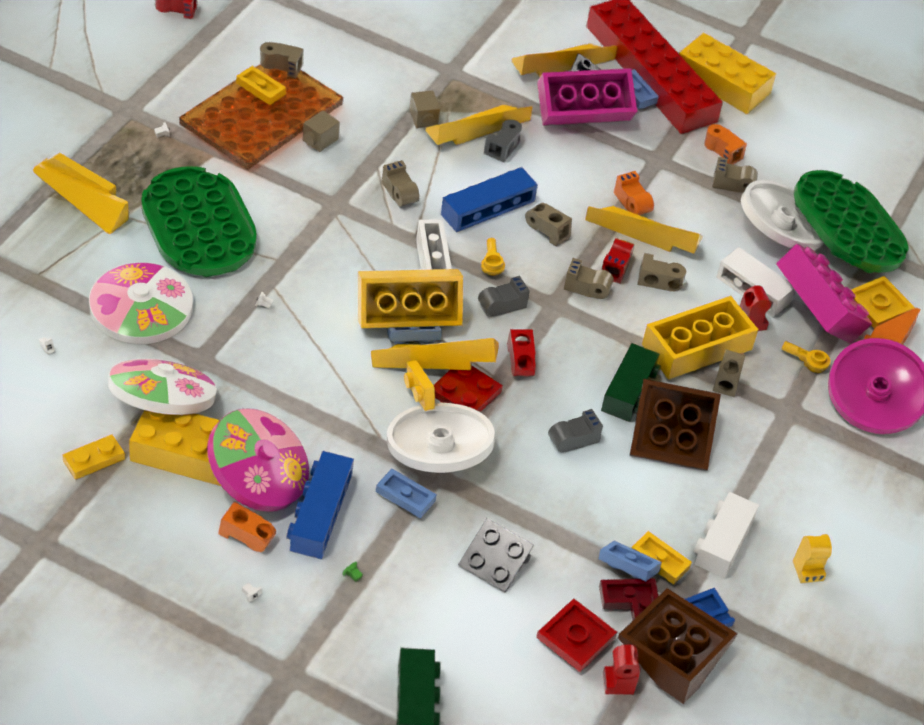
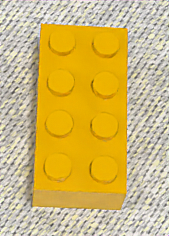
[679,32,776,114]
[358,269,463,328]
[642,296,758,380]
[129,410,221,486]

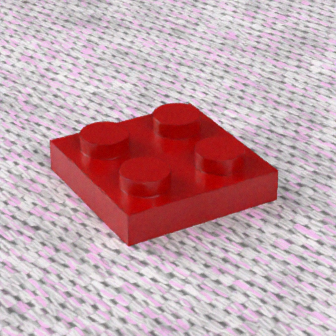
[434,366,503,412]
[536,598,618,672]

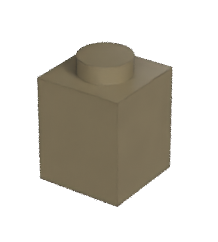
[409,90,440,128]
[303,110,340,152]

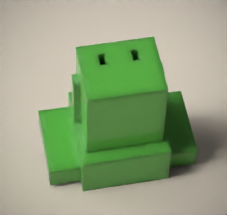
[342,561,363,582]

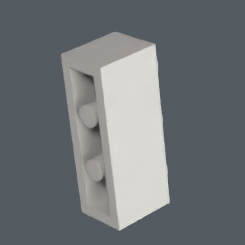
[416,219,452,270]
[716,247,795,317]
[694,492,759,578]

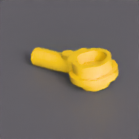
[481,238,505,276]
[781,341,831,373]

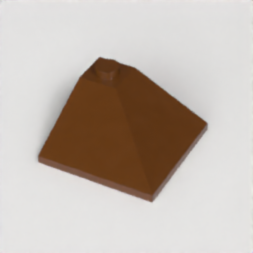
[629,379,721,471]
[618,588,738,704]

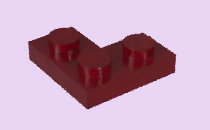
[599,578,659,621]

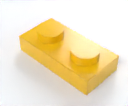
[236,66,286,105]
[404,360,435,411]
[62,434,125,480]
[632,531,692,585]

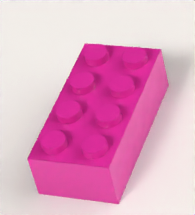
[537,68,637,125]
[776,244,872,344]

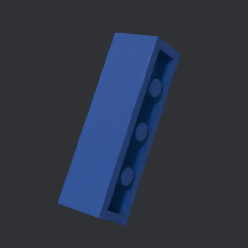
[441,167,538,232]
[286,451,354,559]

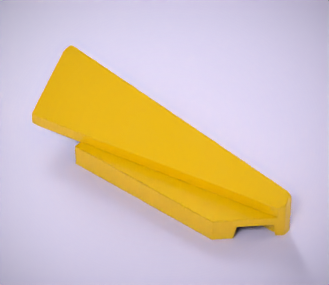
[33,153,129,234]
[585,206,703,254]
[371,338,499,370]

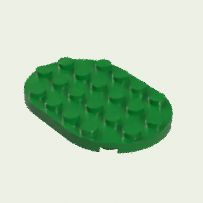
[141,166,256,277]
[793,170,909,274]

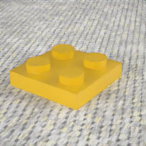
[851,276,915,329]

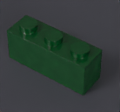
[601,343,661,422]
[396,648,441,725]

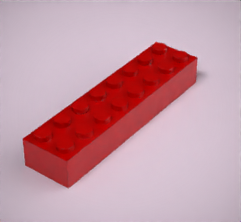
[586,0,723,134]

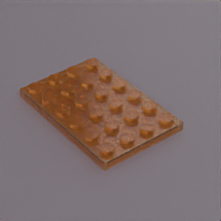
[179,64,343,170]

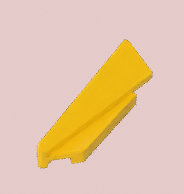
[511,43,617,77]
[426,105,533,145]

